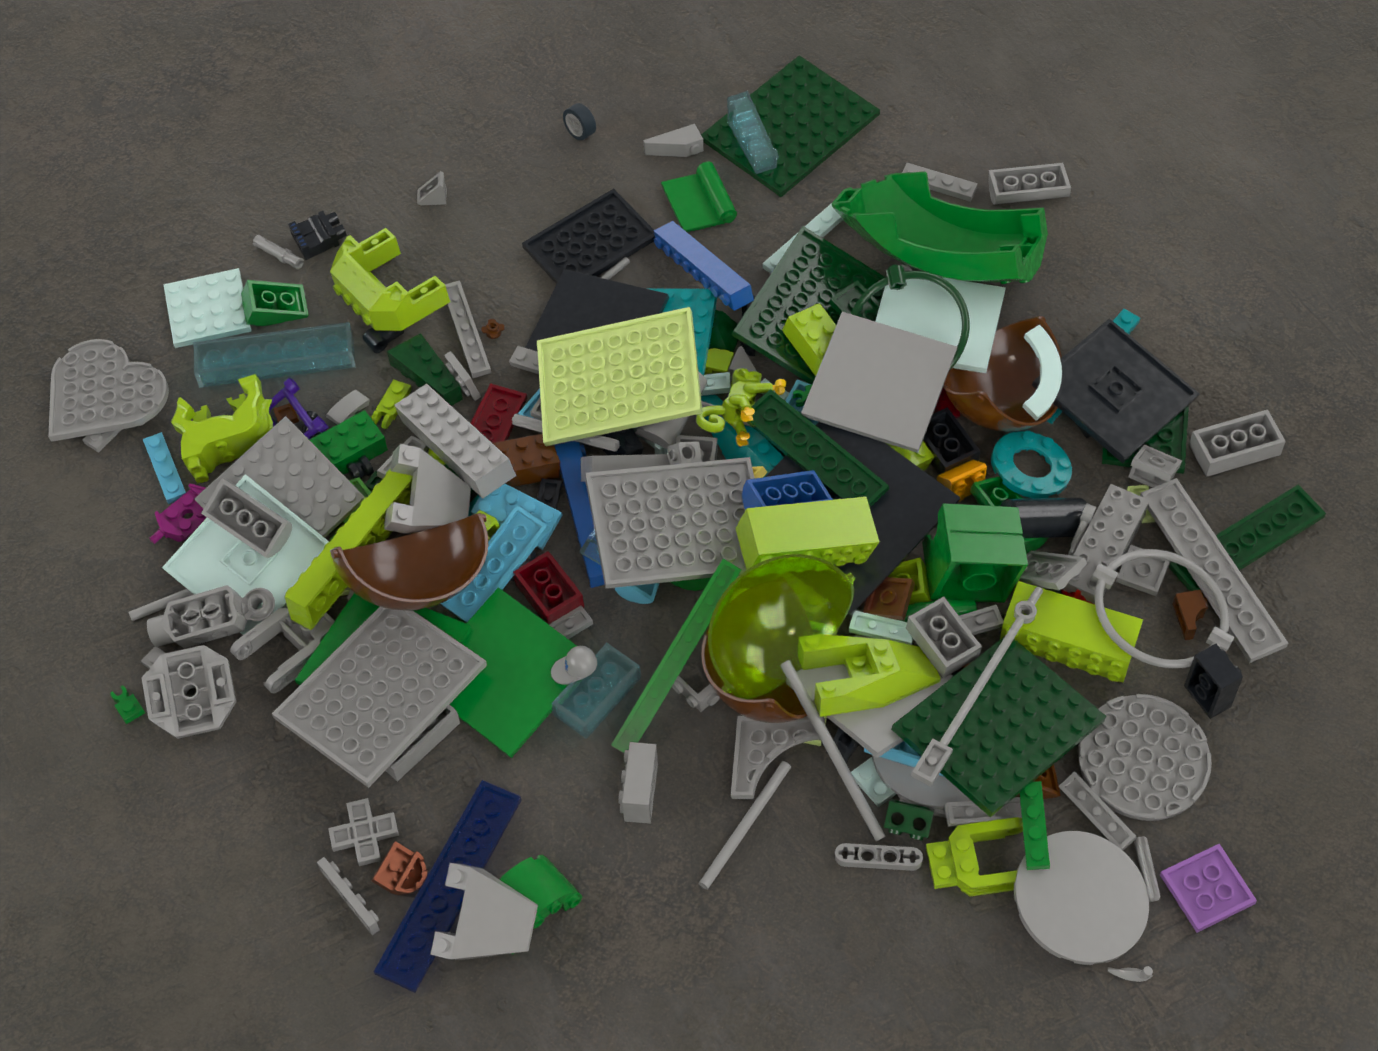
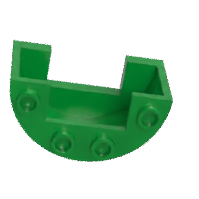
[499,855,582,955]

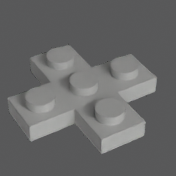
[328,798,399,866]

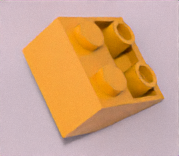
[937,460,987,502]

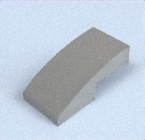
[326,389,370,425]

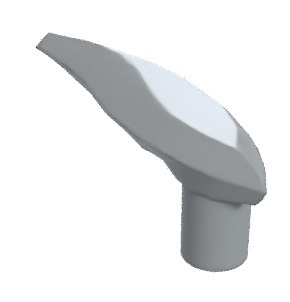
[1108,966,1153,982]

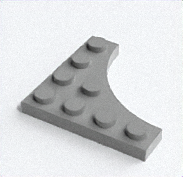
[731,716,825,799]

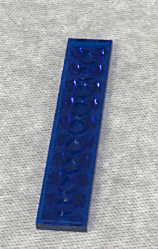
[374,780,522,993]

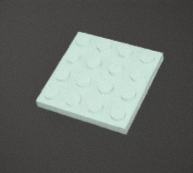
[163,268,251,348]

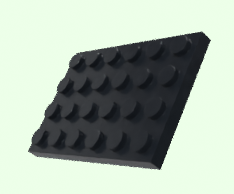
[522,188,655,284]

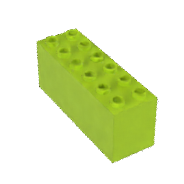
[735,497,879,575]
[1000,581,1143,683]

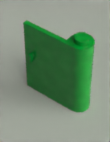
[661,161,737,232]

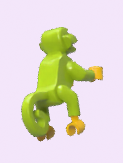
[696,368,786,447]

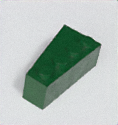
[387,333,463,406]

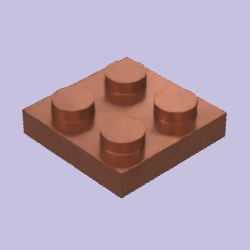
[863,577,915,620]

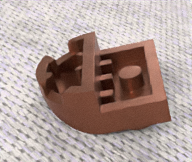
[371,841,427,895]

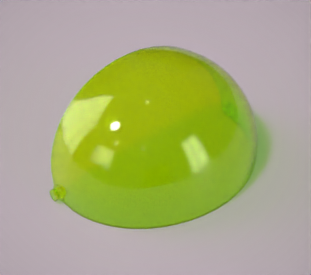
[708,554,855,700]

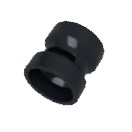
[346,455,374,480]

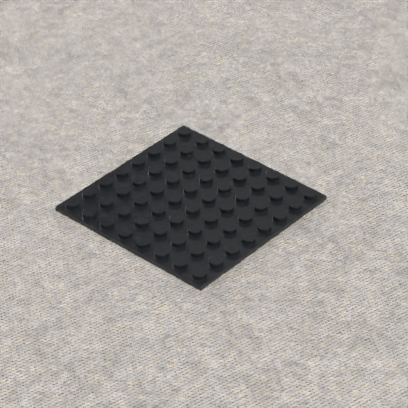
[765,422,960,616]

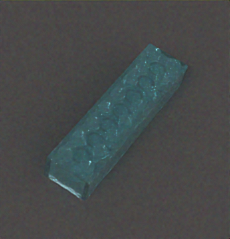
[193,322,356,387]

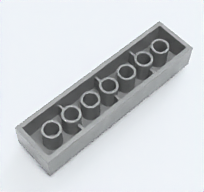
[394,384,516,499]

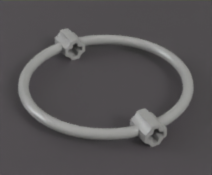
[1091,549,1234,668]

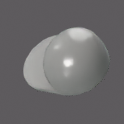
[551,645,597,684]

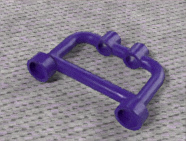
[269,377,329,440]

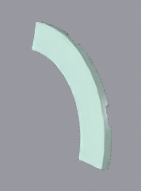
[1022,324,1062,421]

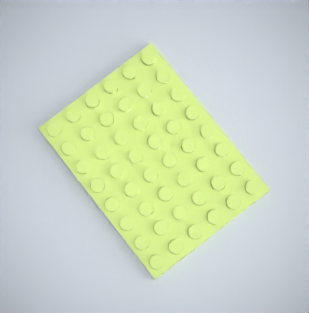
[537,307,703,446]

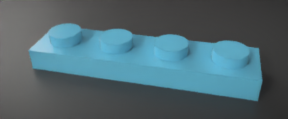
[143,432,186,504]

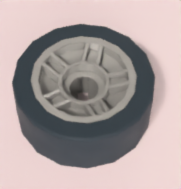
[563,103,596,140]

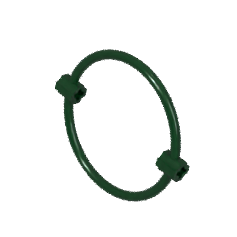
[850,264,970,371]

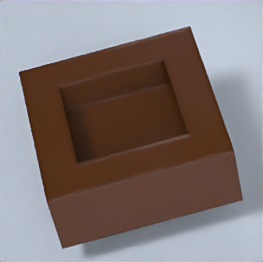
[273,403,299,424]

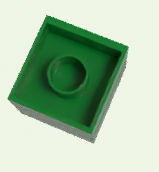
[922,503,1028,603]

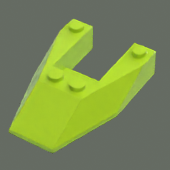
[797,634,941,717]

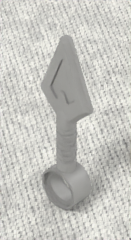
[1068,503,1096,556]

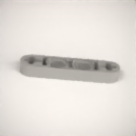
[835,843,923,871]

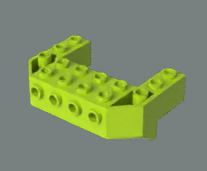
[330,228,450,331]

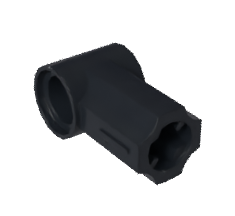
[363,328,404,354]

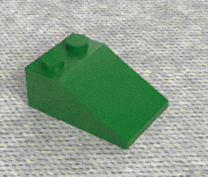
[241,280,309,326]

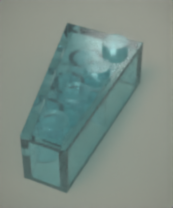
[727,91,779,174]

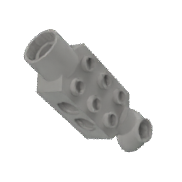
[147,585,275,648]

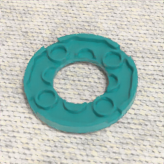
[991,431,1072,498]

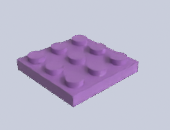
[1160,844,1257,933]

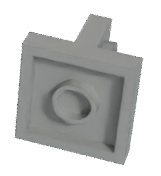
[1128,444,1182,488]

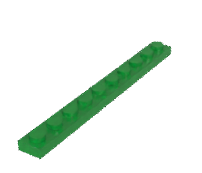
[611,559,742,753]

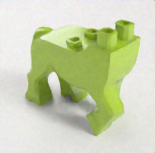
[171,374,274,484]

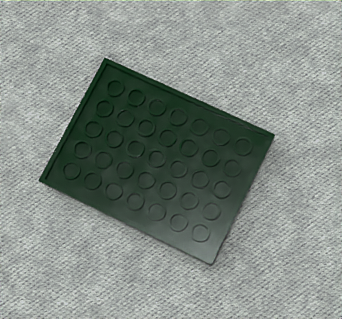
[701,55,880,197]
[731,226,885,384]
[891,636,1107,818]

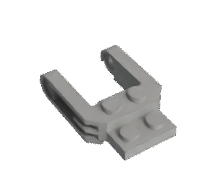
[230,608,335,693]

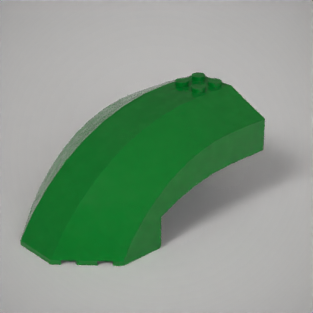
[832,171,1048,284]

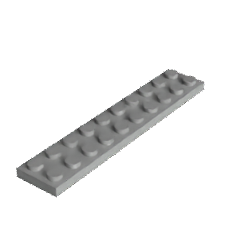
[1140,478,1288,663]

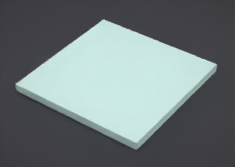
[875,271,1006,373]
[162,474,329,635]

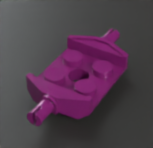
[149,483,207,544]

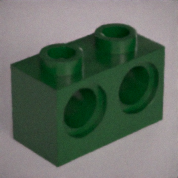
[884,799,935,840]

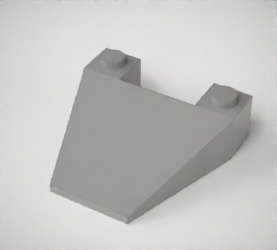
[384,444,471,533]
[431,863,538,960]

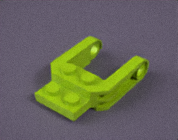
[926,817,1023,896]

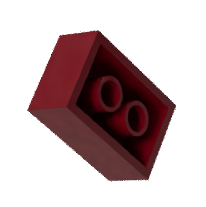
[513,551,584,624]

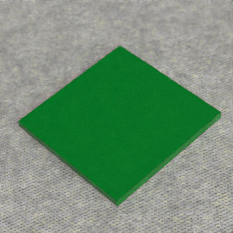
[449,587,579,758]

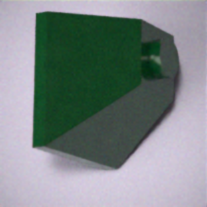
[709,310,739,352]

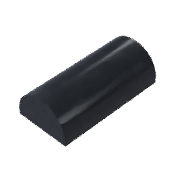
[1000,498,1089,538]

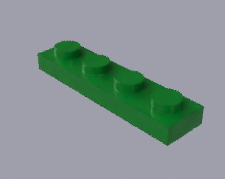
[1019,781,1050,870]

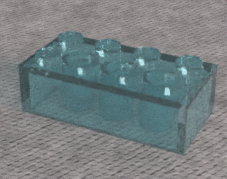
[551,643,641,739]

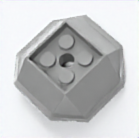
[142,645,236,739]

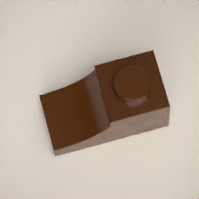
[1172,590,1208,640]

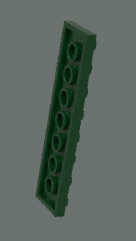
[747,389,889,508]
[1169,484,1326,594]

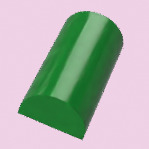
[970,476,1048,555]

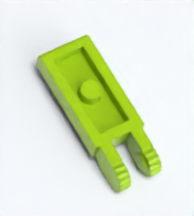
[371,379,412,429]

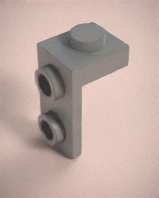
[672,676,719,712]

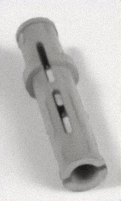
[253,235,304,269]

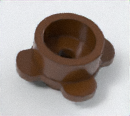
[481,319,505,339]

